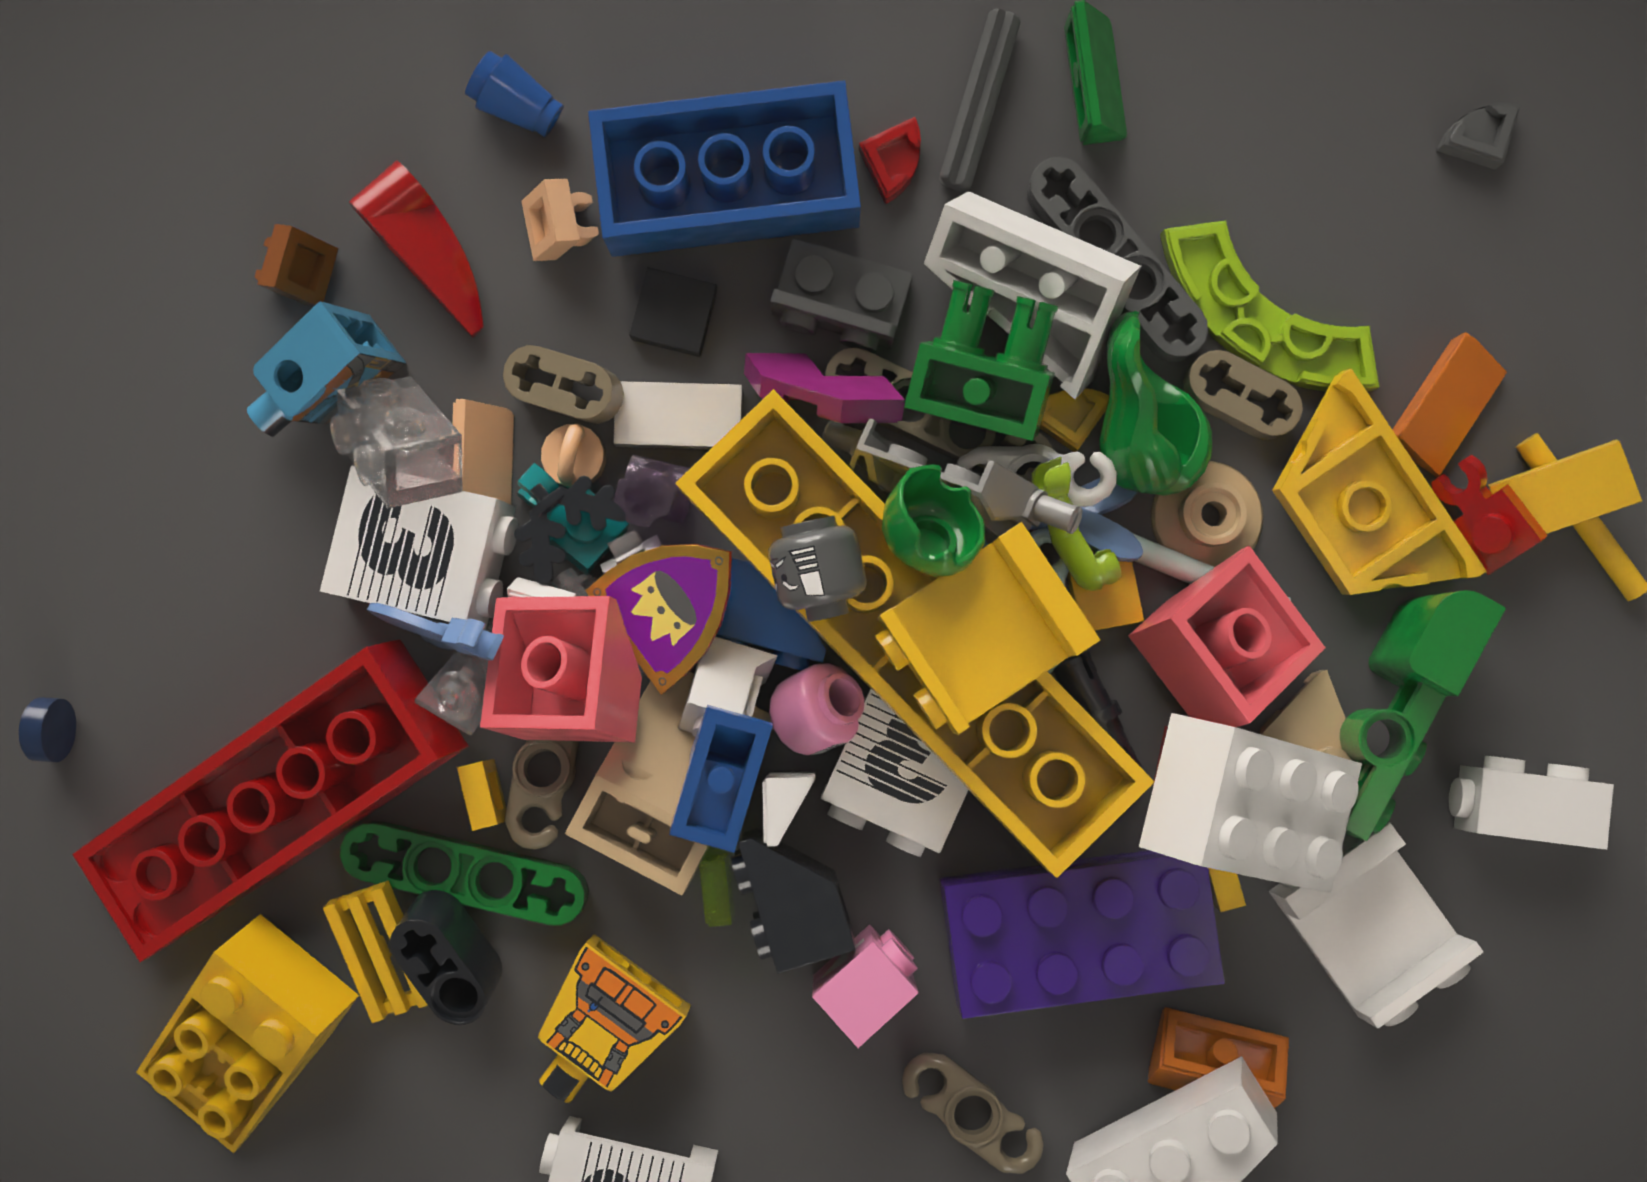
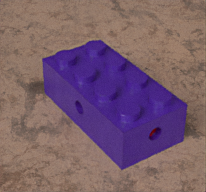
[939,850,1225,1019]

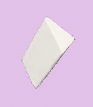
[762,771,816,847]

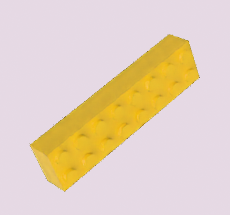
[675,389,1155,878]

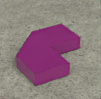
[744,353,905,423]

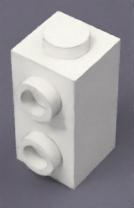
[1449,755,1614,850]

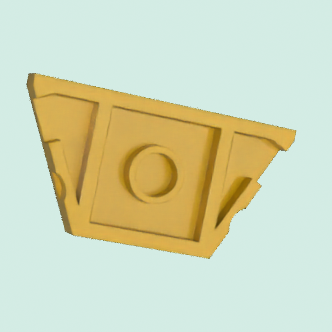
[1272,368,1487,595]

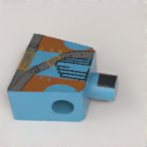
[247,301,407,437]

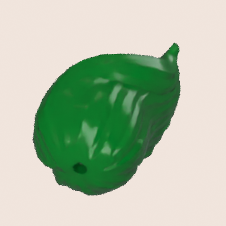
[1100,310,1212,496]

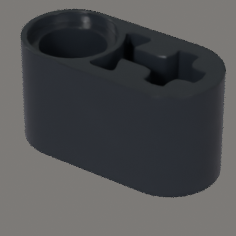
[389,890,502,1025]

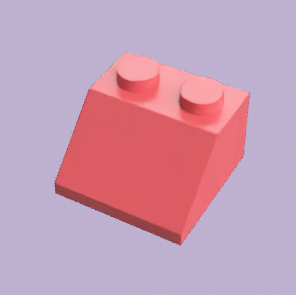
[1128,546,1326,728]
[480,596,642,743]

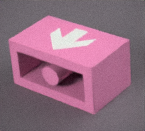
[812,924,919,1048]

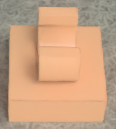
[521,179,599,261]

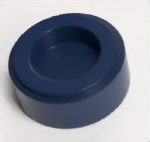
[19,697,76,763]

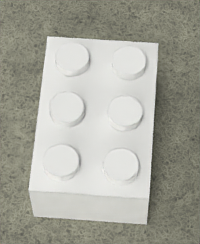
[1139,713,1362,893]

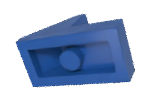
[669,704,773,853]

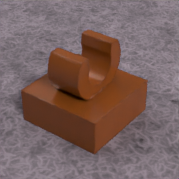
[254,224,339,306]

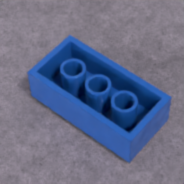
[588,80,861,257]

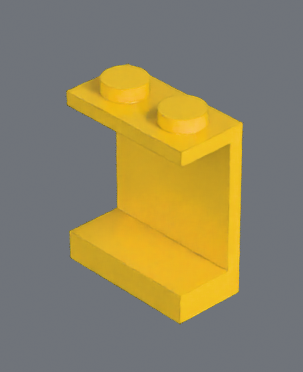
[874,522,1100,735]

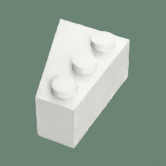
[924,191,1141,399]
[1066,1056,1278,1182]

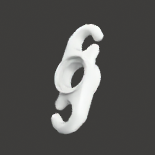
[956,444,1117,507]

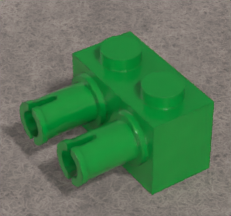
[904,280,1059,441]

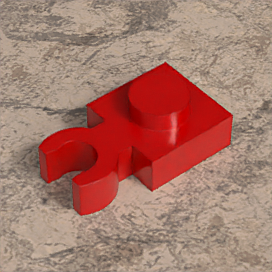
[1431,455,1548,575]

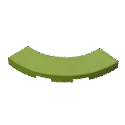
[1160,220,1379,392]

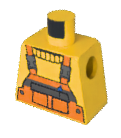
[538,934,691,1103]

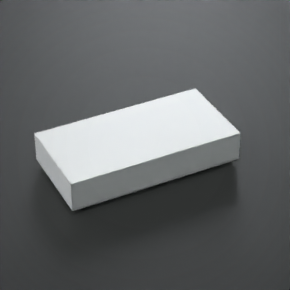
[614,381,743,449]

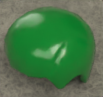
[882,464,985,577]

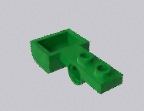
[1339,590,1506,841]

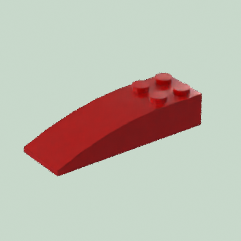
[72,639,469,962]

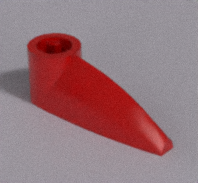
[349,160,484,338]

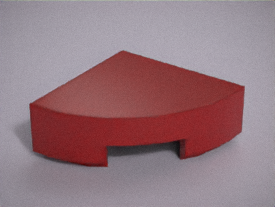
[858,117,921,204]

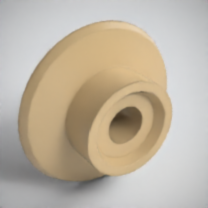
[1151,461,1263,567]

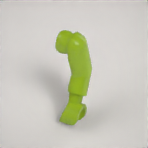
[1031,457,1121,591]

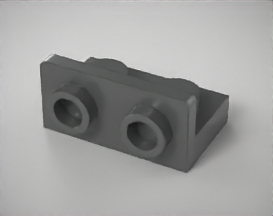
[770,238,913,353]

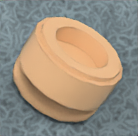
[541,424,606,488]

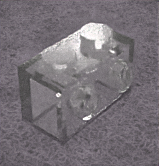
[330,376,463,509]

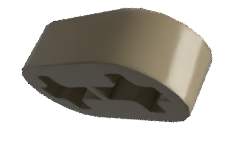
[503,345,624,424]
[1183,350,1303,440]

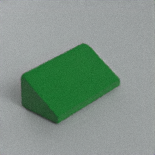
[1064,0,1127,145]

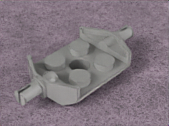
[822,418,1083,536]

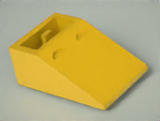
[136,914,359,1154]

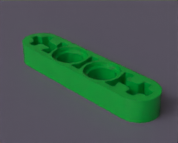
[340,821,589,925]

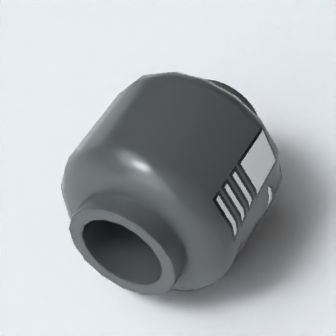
[768,515,867,622]

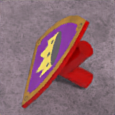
[585,544,732,695]

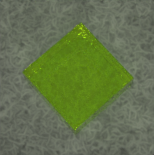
[699,853,735,927]

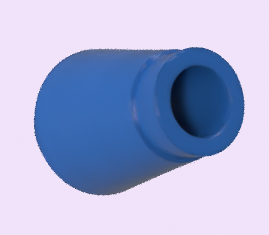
[465,51,564,137]

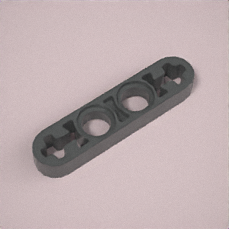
[1027,156,1208,362]

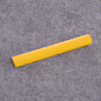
[1515,433,1647,601]

